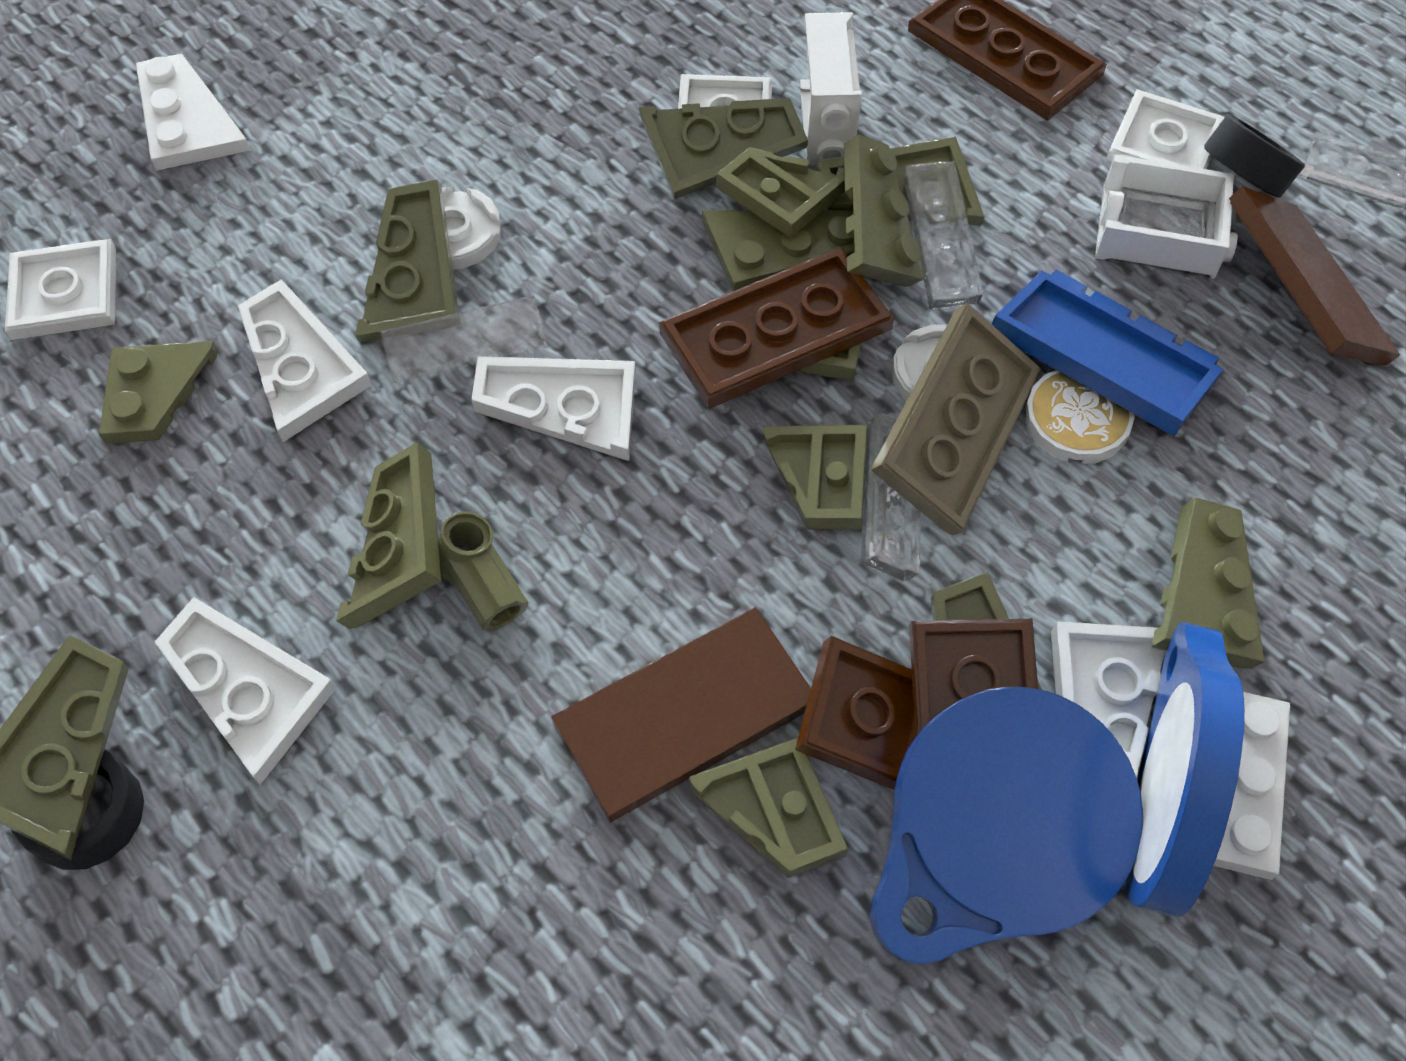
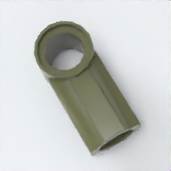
[438,511,528,631]

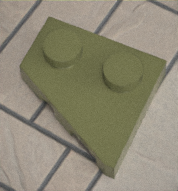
[716,147,845,238]
[99,341,218,444]
[763,425,869,530]
[689,738,848,878]

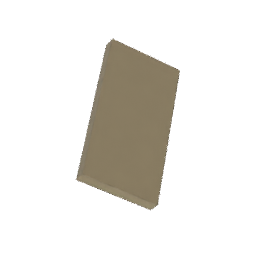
[870,303,1041,535]

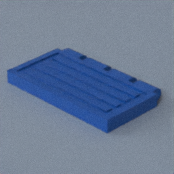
[992,270,1223,436]

